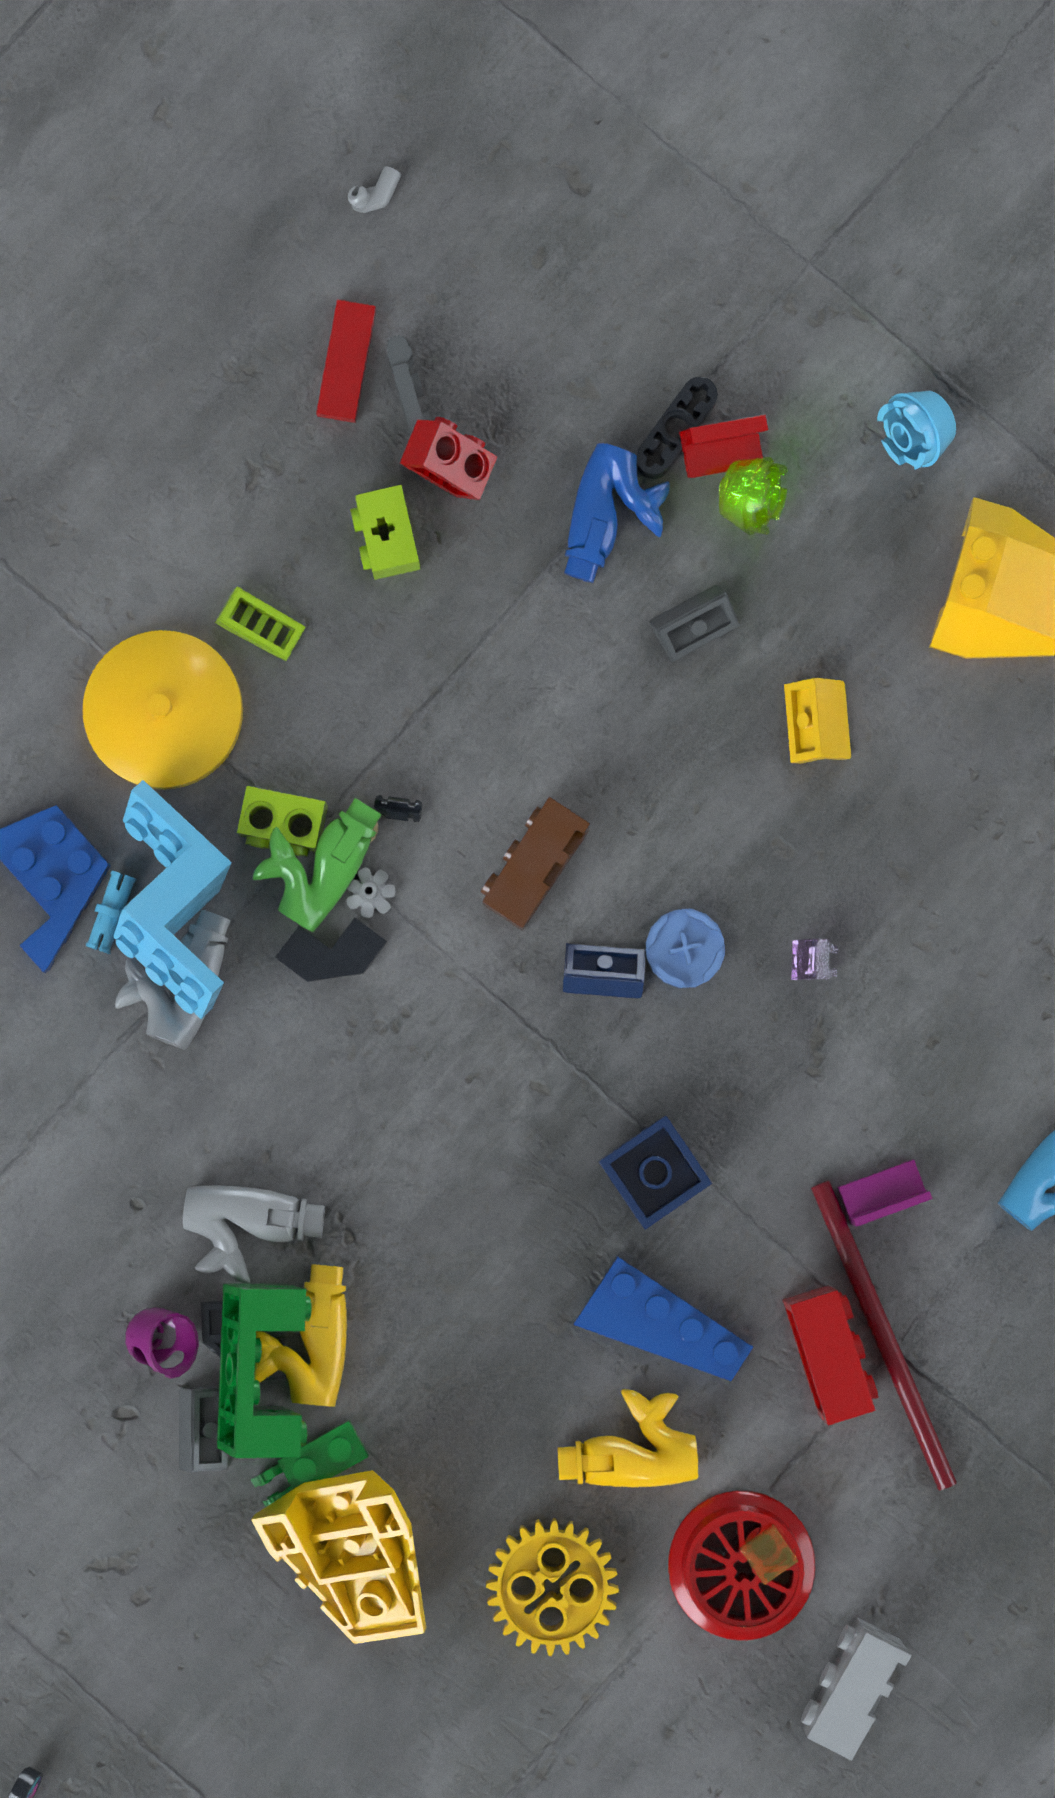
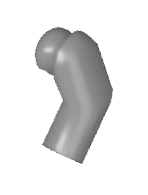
[348,166,401,213]

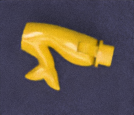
[254,1264,347,1407]
[557,1389,698,1487]

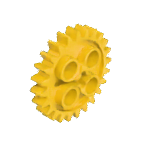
[486,1518,619,1656]

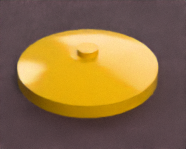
[82,630,243,790]

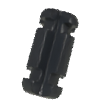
[374,795,422,822]

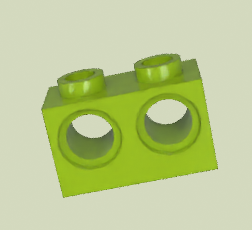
[237,786,328,857]

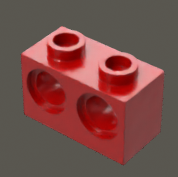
[400,417,497,500]

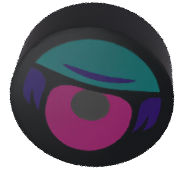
[9,1766,43,1798]

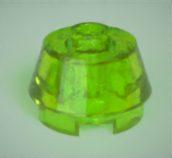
[718,457,788,535]

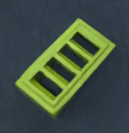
[215,586,306,662]

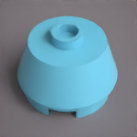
[877,391,956,469]

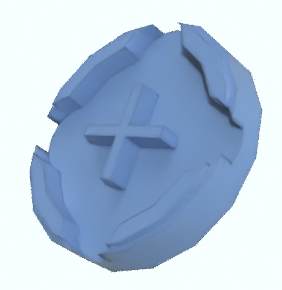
[645,909,725,988]

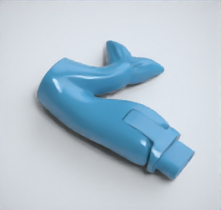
[998,1130,1055,1231]

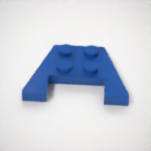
[0,805,111,973]

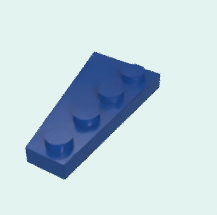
[573,1256,753,1381]

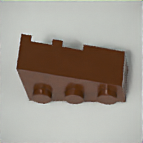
[480,797,590,931]

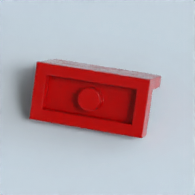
[679,414,768,478]

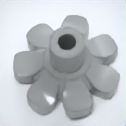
[346,868,396,918]

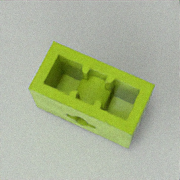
[350,485,421,580]

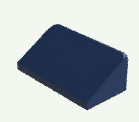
[563,943,646,999]

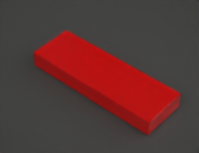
[316,299,376,423]

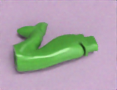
[253,798,382,932]

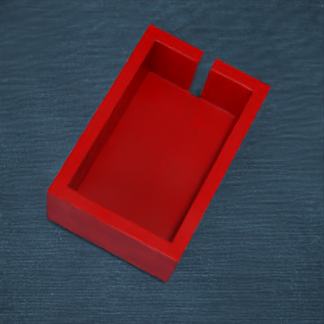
[782,1285,879,1426]

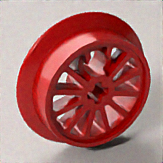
[668,1491,815,1641]

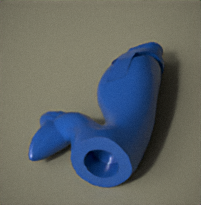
[564,443,670,583]

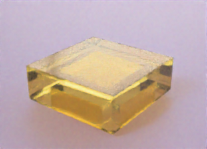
[740,1525,798,1585]

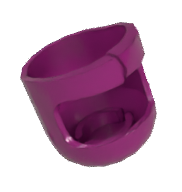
[125,1307,199,1379]

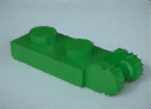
[251,1420,369,1507]

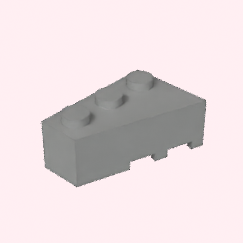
[801,1617,912,1761]

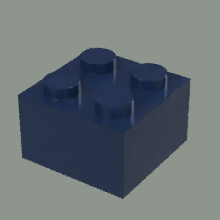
[598,1116,713,1230]

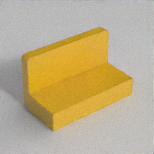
[784,678,851,764]

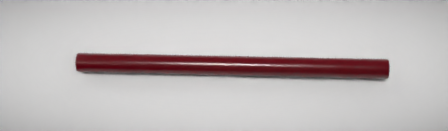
[811,1180,957,1490]

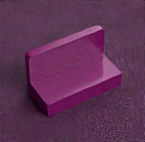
[837,1159,933,1227]

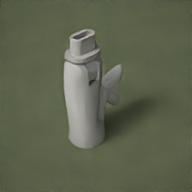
[115,910,231,1050]
[183,1185,325,1283]

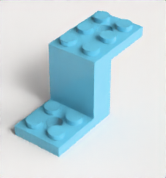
[113,780,232,1019]

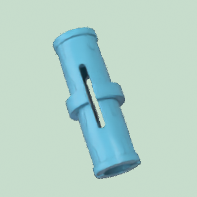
[85,871,136,954]

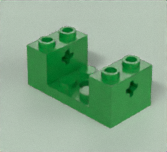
[217,1283,312,1458]

